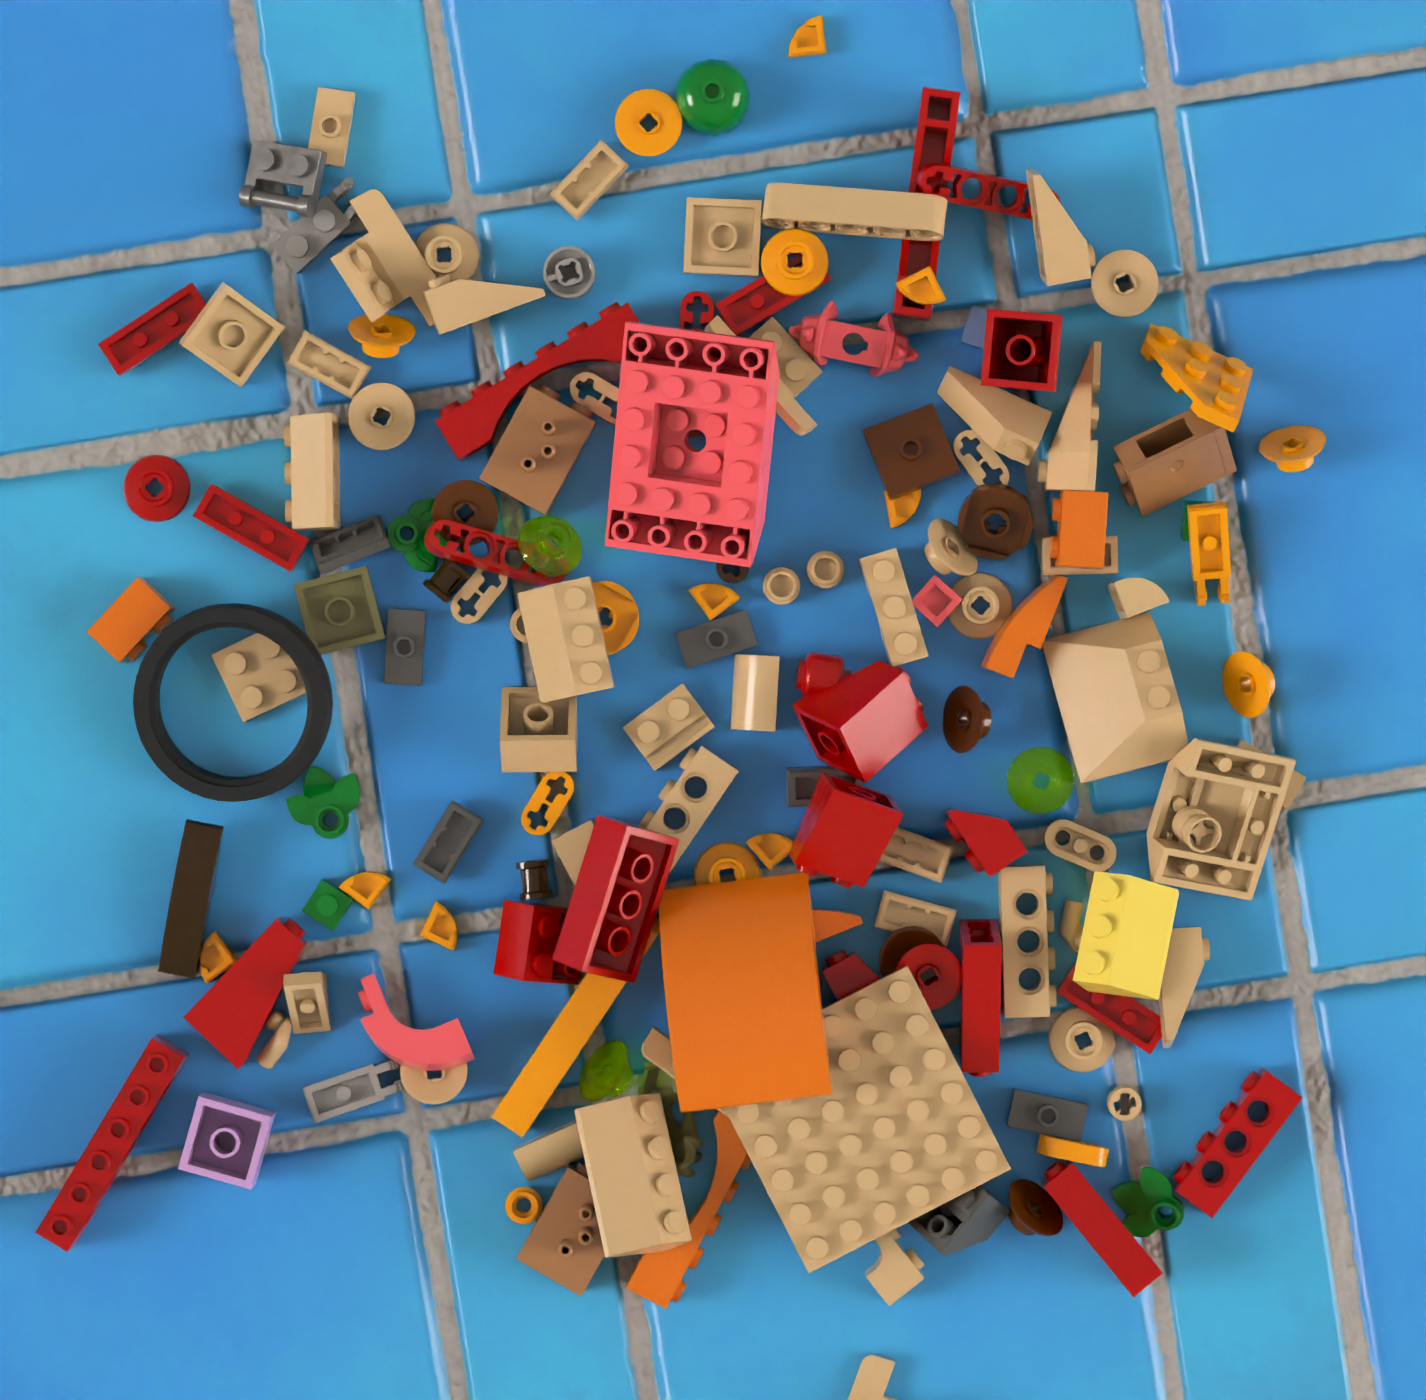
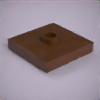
[863,403,960,501]

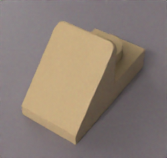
[283,971,331,1034]

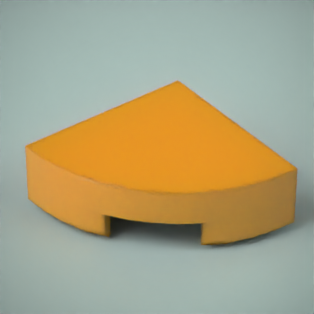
[788,15,826,58]
[895,266,946,305]
[884,489,921,528]
[688,583,740,621]
[745,833,794,870]
[338,872,391,910]
[420,901,458,951]
[200,931,237,984]

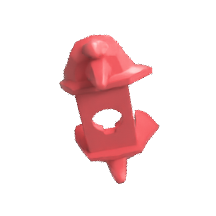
[789,301,919,377]

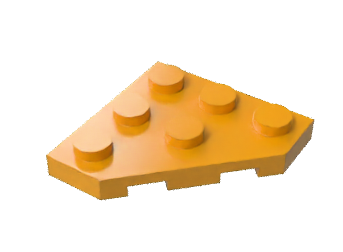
[1140,323,1253,432]

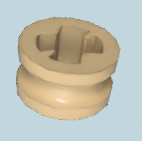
[1107,1086,1142,1121]

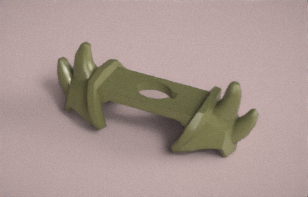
[638,1061,703,1177]

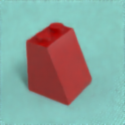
[980,309,1063,392]
[792,660,928,783]
[789,772,903,888]

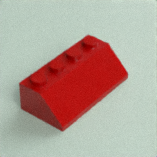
[552,815,680,983]

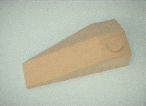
[1037,341,1101,492]

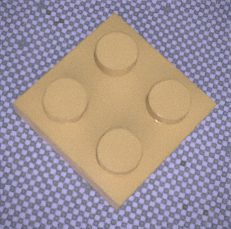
[683,197,762,277]
[179,282,285,387]
[211,633,306,723]

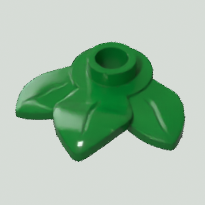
[386,498,447,572]
[286,766,360,839]
[1112,1167,1184,1237]

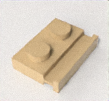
[622,683,715,771]

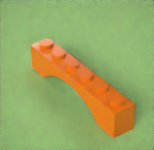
[626,1110,751,1309]

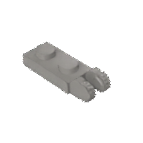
[271,177,357,274]
[302,1059,405,1123]

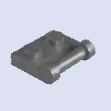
[239,140,327,218]

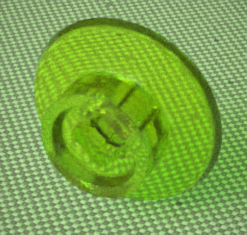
[518,516,582,576]
[1007,747,1074,814]
[579,1040,633,1101]

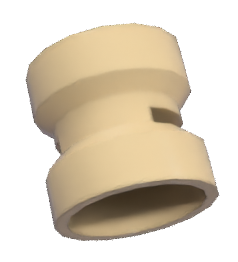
[1172,805,1222,853]

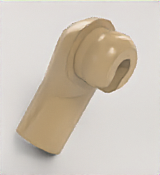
[1059,899,1084,953]
[257,1011,292,1069]

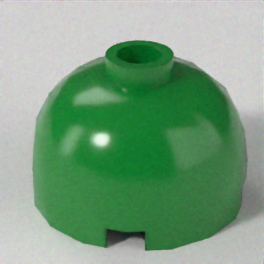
[675,59,750,136]

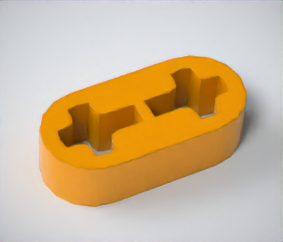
[521,772,575,836]
[1036,1133,1109,1167]

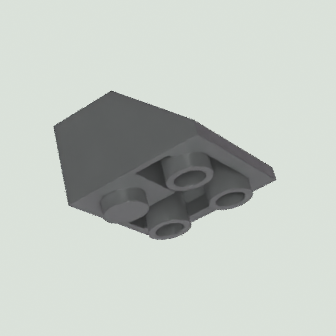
[908,1185,1011,1256]

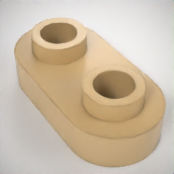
[1043,819,1117,872]

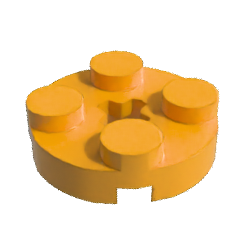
[592,581,639,655]

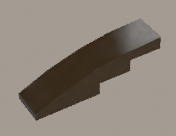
[158,819,224,979]

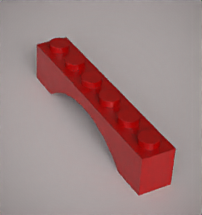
[892,87,961,322]
[435,302,640,461]

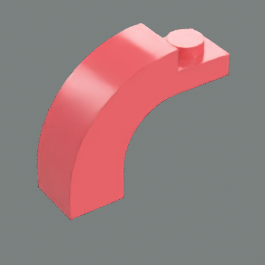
[358,973,475,1071]

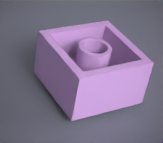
[178,1092,276,1190]

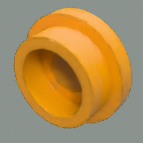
[505,1186,543,1224]

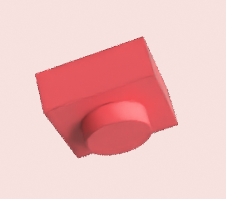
[912,574,963,627]

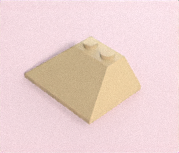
[1042,612,1188,784]
[1146,738,1297,901]

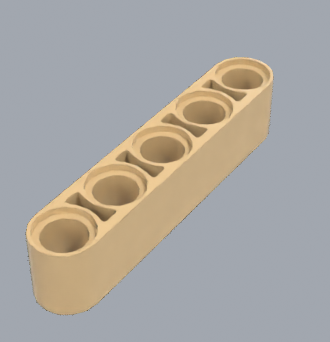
[761,183,948,241]

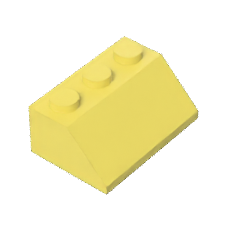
[1073,871,1179,1000]

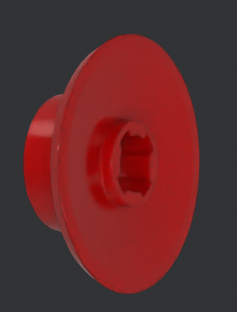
[123,455,191,522]
[896,944,962,1010]

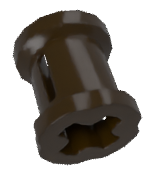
[422,558,472,604]
[716,563,749,584]
[516,859,553,900]

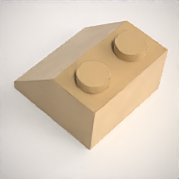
[500,687,578,772]

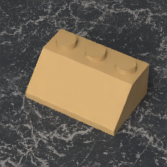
[284,413,341,530]
[517,576,615,703]

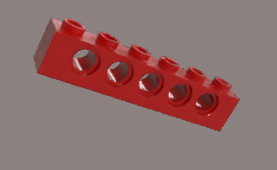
[35,1035,190,1252]

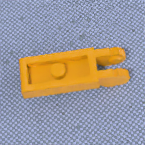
[1187,501,1231,606]

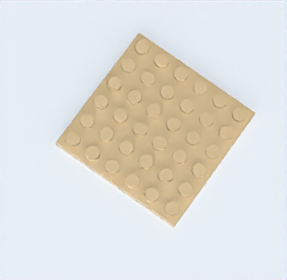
[724,965,1011,1273]

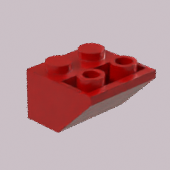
[942,807,1028,877]
[493,900,580,985]

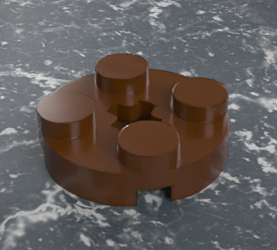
[958,484,1033,560]

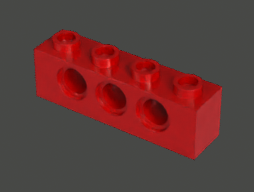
[1172,1067,1302,1218]

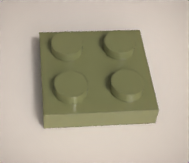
[294,566,386,655]

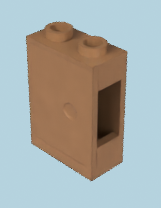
[479,384,597,516]
[1112,409,1237,517]
[516,1162,605,1296]

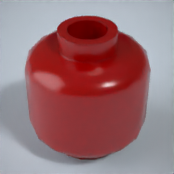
[795,652,851,698]

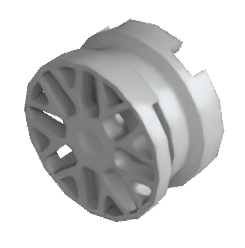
[543,246,596,300]

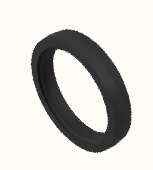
[133,603,333,802]

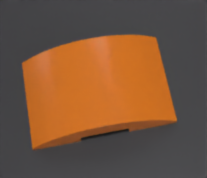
[659,872,833,1113]

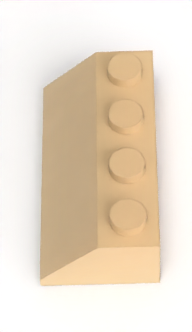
[574,1093,692,1258]

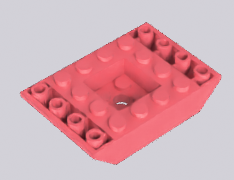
[604,321,780,567]

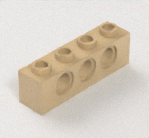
[638,745,739,873]
[998,864,1057,1018]

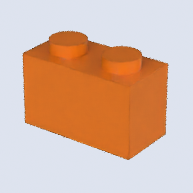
[1049,490,1109,570]
[86,577,176,663]

